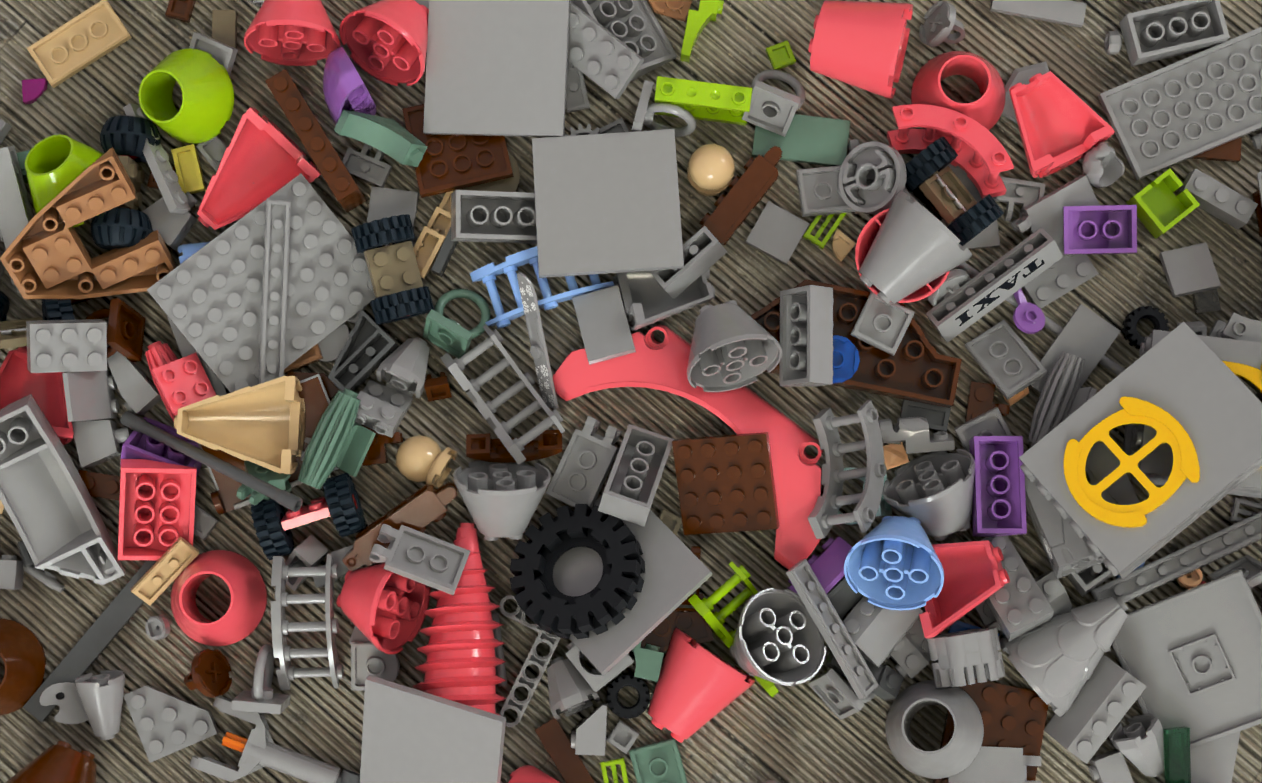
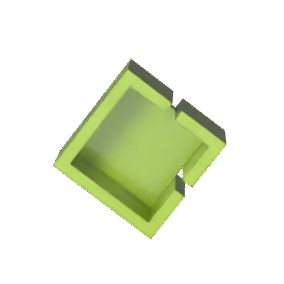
[1126,168,1200,239]

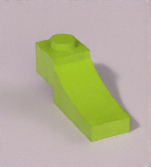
[680,0,724,62]

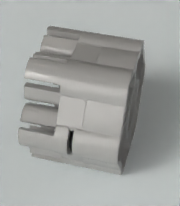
[927,627,1006,688]

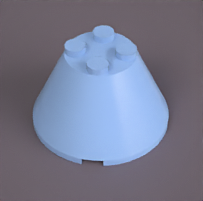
[844,516,944,611]

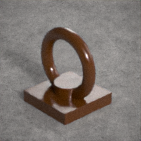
[84,298,146,362]

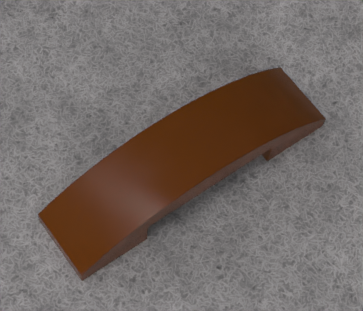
[466,430,563,463]

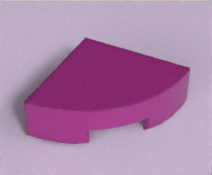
[22,78,48,105]

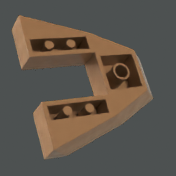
[0,147,177,299]

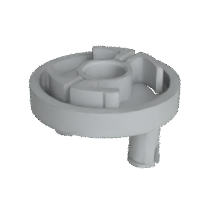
[838,141,907,214]

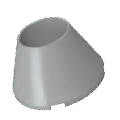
[885,680,984,779]

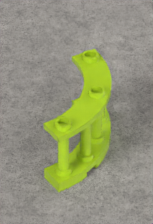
[688,561,779,697]

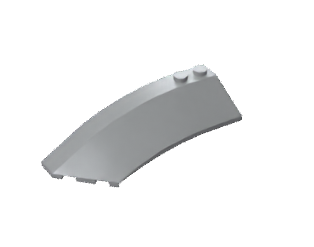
[0,394,125,585]

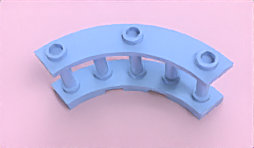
[470,246,615,328]

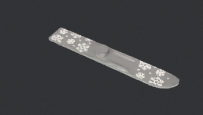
[517,273,559,409]

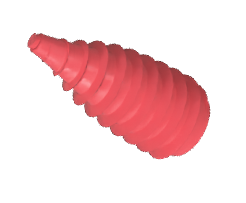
[413,523,507,716]

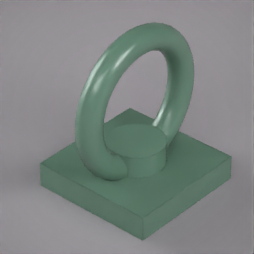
[423,289,491,359]

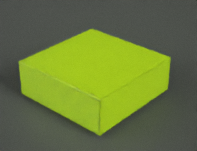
[765,40,796,70]

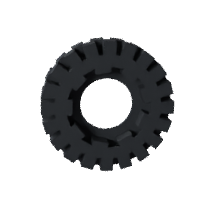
[510,504,645,639]

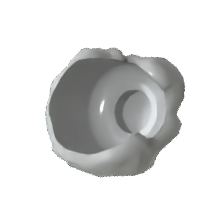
[1082,142,1125,188]

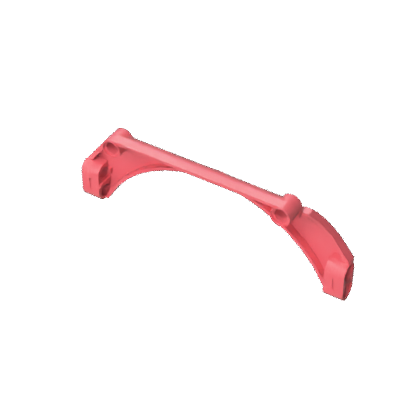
[553,325,823,570]

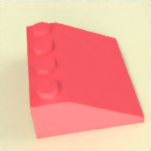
[117,459,197,560]

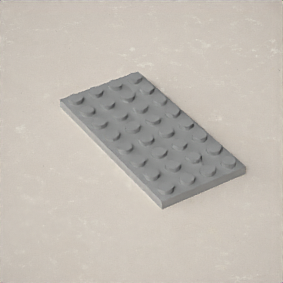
[1098,27,1262,180]

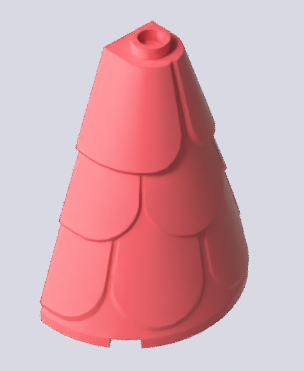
[197,107,321,230]

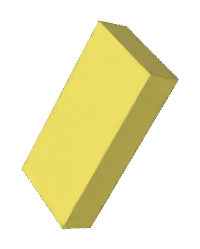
[171,144,206,194]

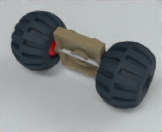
[91,115,161,250]

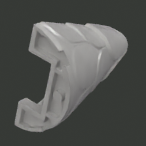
[999,596,1129,717]

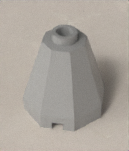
[376,337,430,398]
[547,656,601,720]
[1109,713,1167,777]

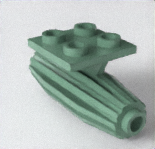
[298,388,376,489]

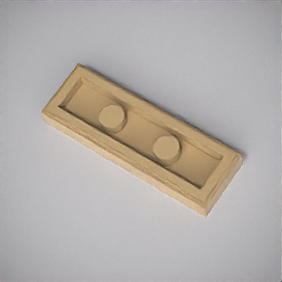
[131,536,200,606]

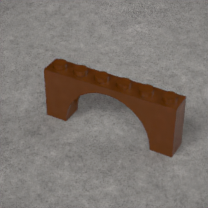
[265,69,367,213]

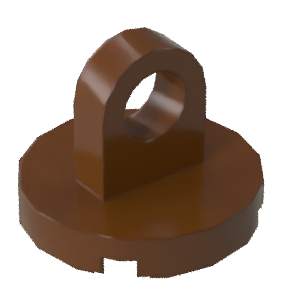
[183,649,232,698]

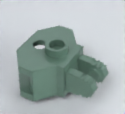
[236,461,292,506]

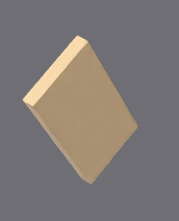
[27,0,132,88]

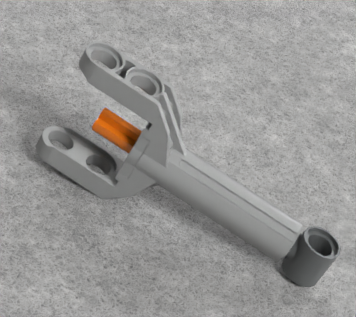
[189,696,360,783]

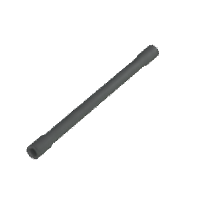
[120,411,303,512]

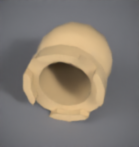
[687,143,735,196]
[395,435,457,488]

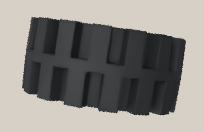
[1122,306,1169,349]
[607,674,650,719]

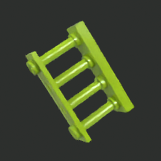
[654,76,752,126]

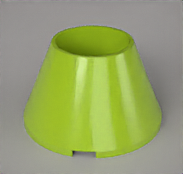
[138,48,234,144]
[25,134,105,227]

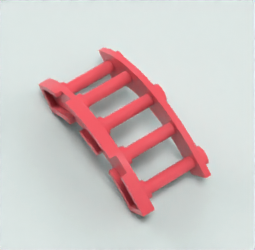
[887,104,1014,199]

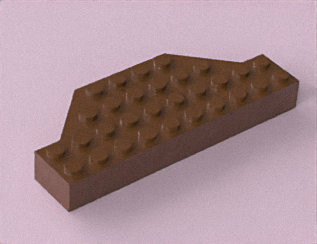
[751,279,962,408]

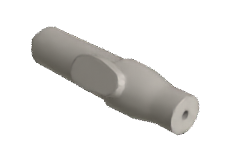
[23,564,65,593]

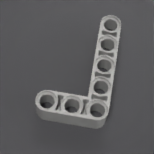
[499,595,561,727]

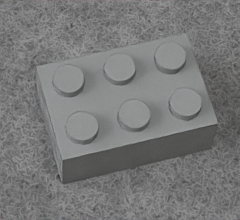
[26,319,107,373]

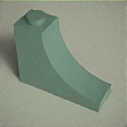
[334,109,428,167]

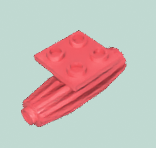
[145,341,216,439]

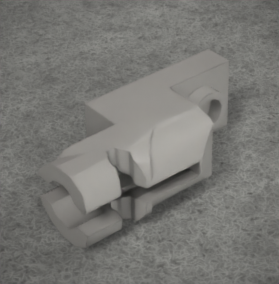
[878,417,955,454]

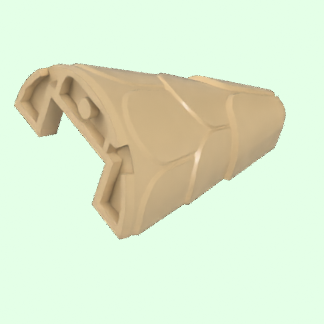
[174,376,305,474]

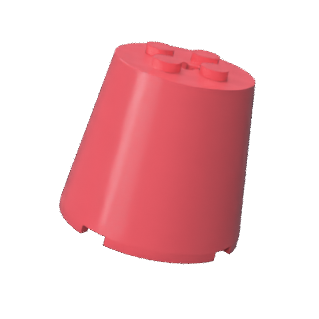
[808,0,913,99]

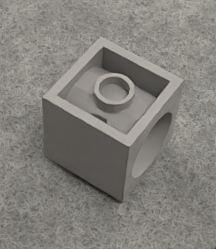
[565,642,634,693]

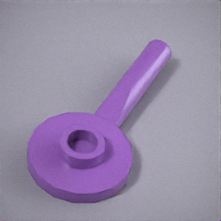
[1013,289,1045,334]

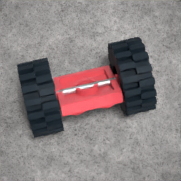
[251,473,366,560]

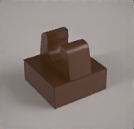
[424,372,452,402]

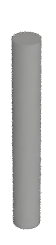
[492,613,508,687]

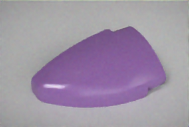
[323,46,376,125]

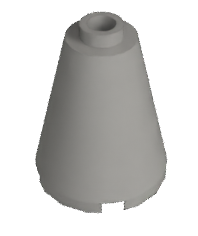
[75,670,126,740]

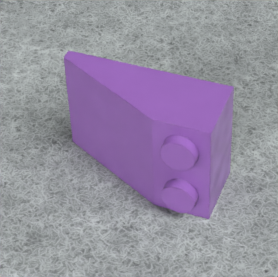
[1063,205,1137,254]

